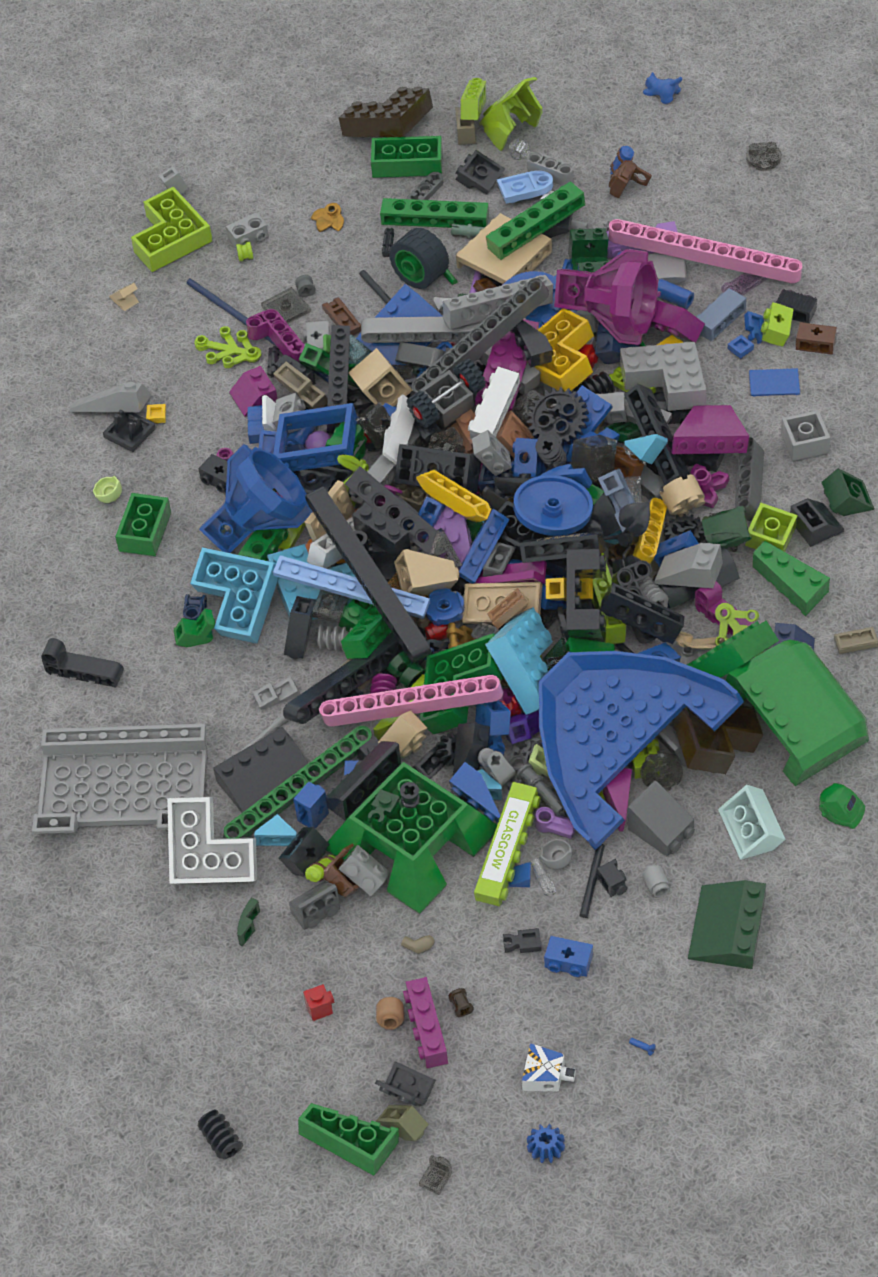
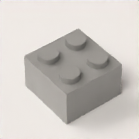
[781,410,830,461]

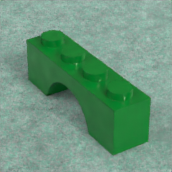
[299,343,360,389]

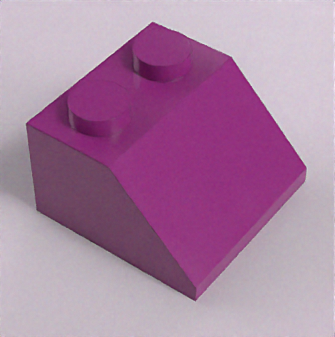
[229,366,278,417]

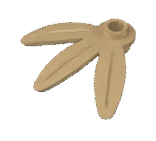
[675,631,725,650]

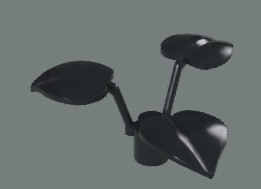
[574,502,650,583]

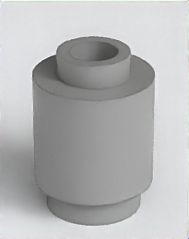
[642,864,670,897]

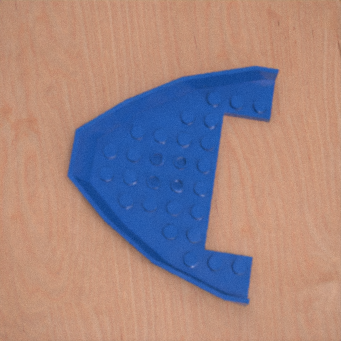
[539,651,744,850]

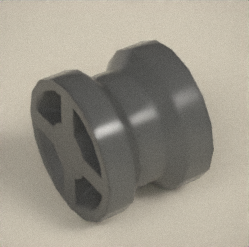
[295,275,316,297]

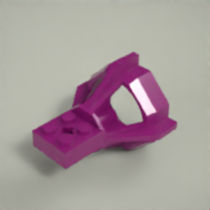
[554,249,661,345]

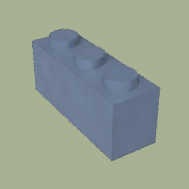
[696,288,746,341]

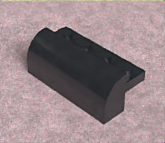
[652,547,740,609]

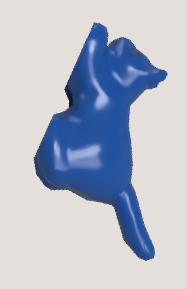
[643,72,682,104]

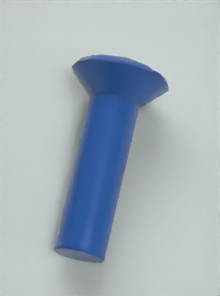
[629,1038,656,1056]

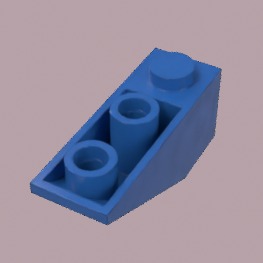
[449,762,501,822]

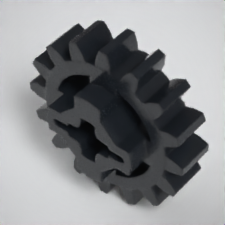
[663,514,705,544]

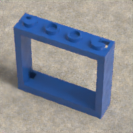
[273,403,358,471]

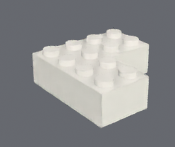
[167,797,257,884]

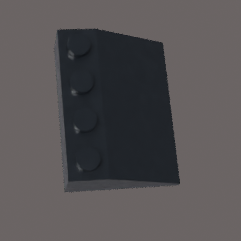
[213,727,316,821]

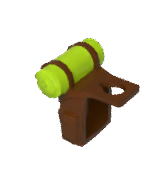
[305,843,360,897]

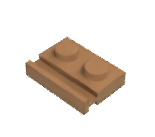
[487,588,528,629]

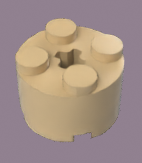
[659,475,705,517]

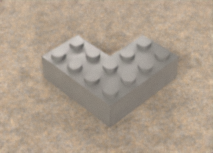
[620,342,706,411]

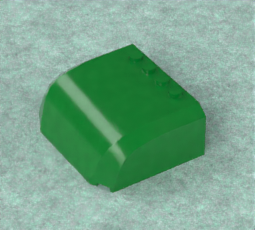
[725,639,869,787]

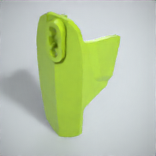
[479,77,543,151]

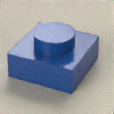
[727,335,754,359]

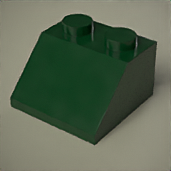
[822,468,875,516]

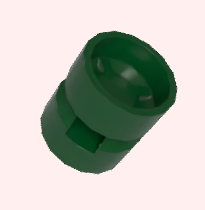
[387,651,425,688]

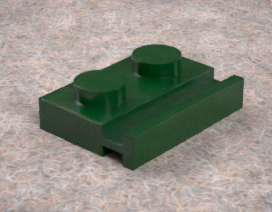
[604,422,642,444]

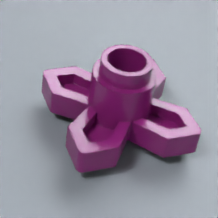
[690,464,730,508]

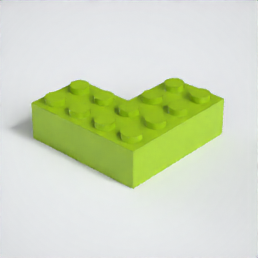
[131,187,212,272]

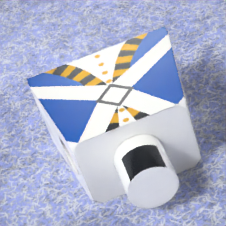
[522,1044,576,1091]

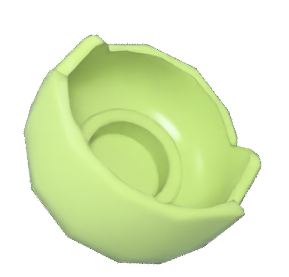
[93,476,122,503]

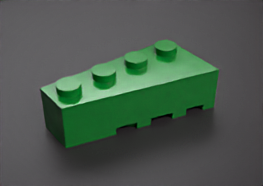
[752,541,830,617]
[298,1103,399,1176]

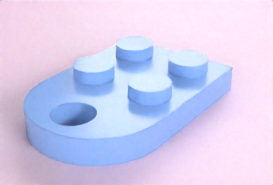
[497,171,553,204]

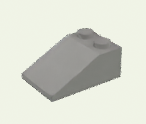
[655,543,723,588]

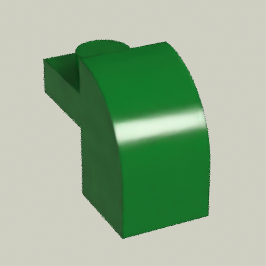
[174,609,215,647]

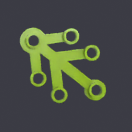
[194,326,262,368]
[715,603,763,657]

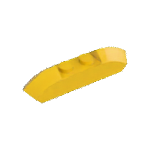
[416,470,491,522]

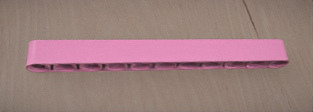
[609,219,802,283]

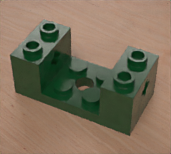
[568,228,609,292]

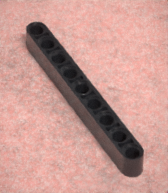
[283,627,425,724]

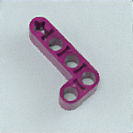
[246,309,305,362]
[695,581,754,636]

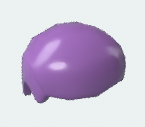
[305,431,331,449]

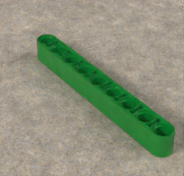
[223,726,372,839]

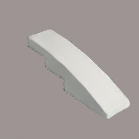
[382,394,415,465]

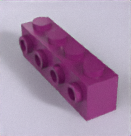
[403,977,448,1069]

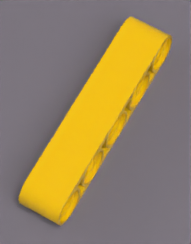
[633,498,667,564]

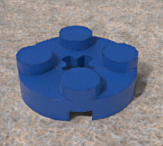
[426,588,465,626]

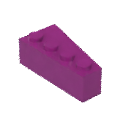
[631,299,705,344]

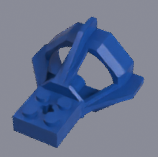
[199,444,312,553]

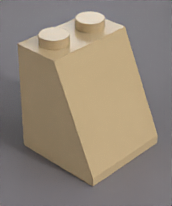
[349,348,413,408]
[394,549,459,596]

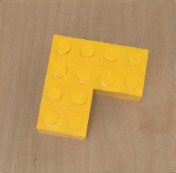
[535,308,594,392]

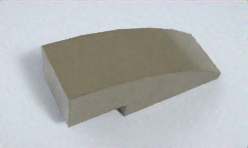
[273,362,328,409]

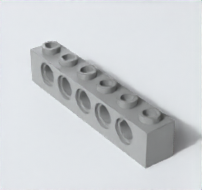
[443,275,553,329]

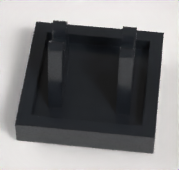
[103,410,156,452]

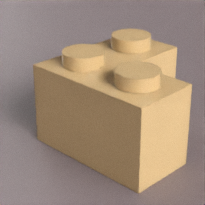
[378,710,427,758]

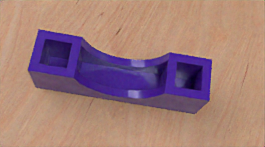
[506,709,540,744]

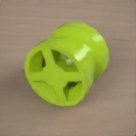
[236,242,253,262]

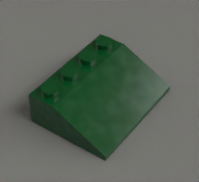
[688,880,766,969]

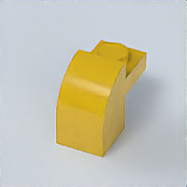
[546,578,593,601]

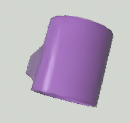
[535,807,576,839]

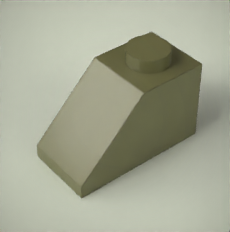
[376,1105,429,1141]

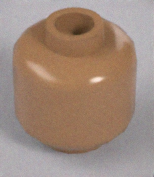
[376,997,404,1030]

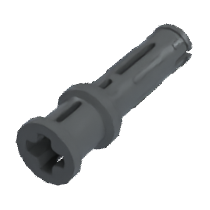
[516,763,566,816]

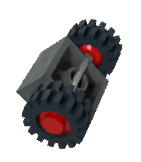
[406,359,486,428]

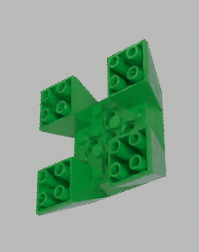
[326,762,497,914]

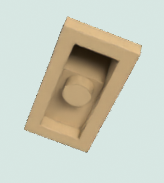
[109,283,139,311]

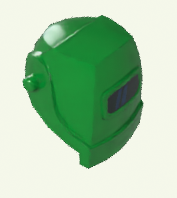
[819,783,866,829]

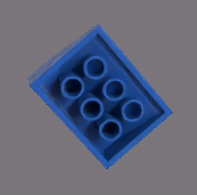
[356,284,443,376]

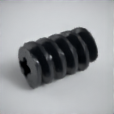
[574,371,615,394]
[535,435,567,468]
[197,1109,243,1159]

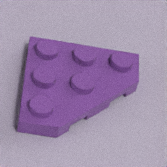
[418,506,472,569]

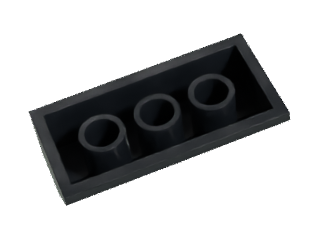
[326,741,401,821]

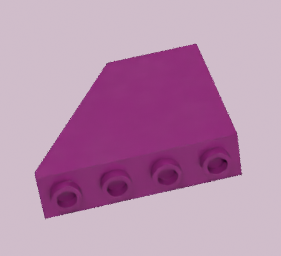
[671,405,749,454]

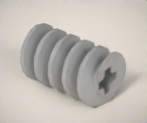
[638,577,669,608]
[317,624,353,652]

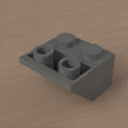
[289,881,340,930]

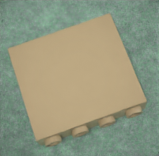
[456,213,552,285]

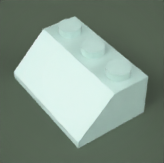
[718,785,786,860]

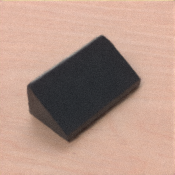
[412,746,446,779]

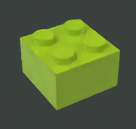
[745,503,798,552]

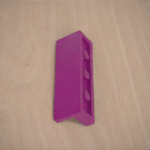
[469,560,547,584]

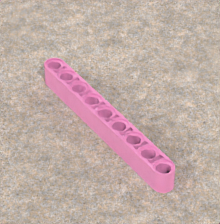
[319,675,503,726]

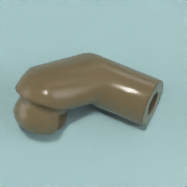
[401,935,435,954]

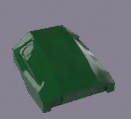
[702,506,752,549]

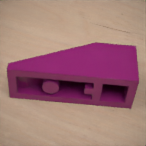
[603,768,632,832]

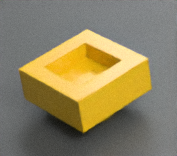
[146,404,166,423]

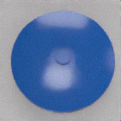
[513,475,593,536]

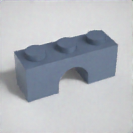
[598,469,635,532]

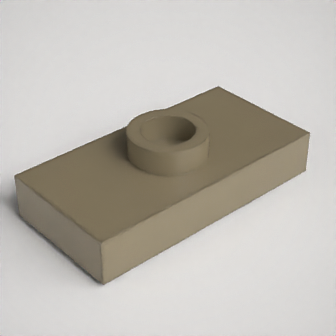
[834,627,878,654]

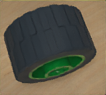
[389,228,449,289]

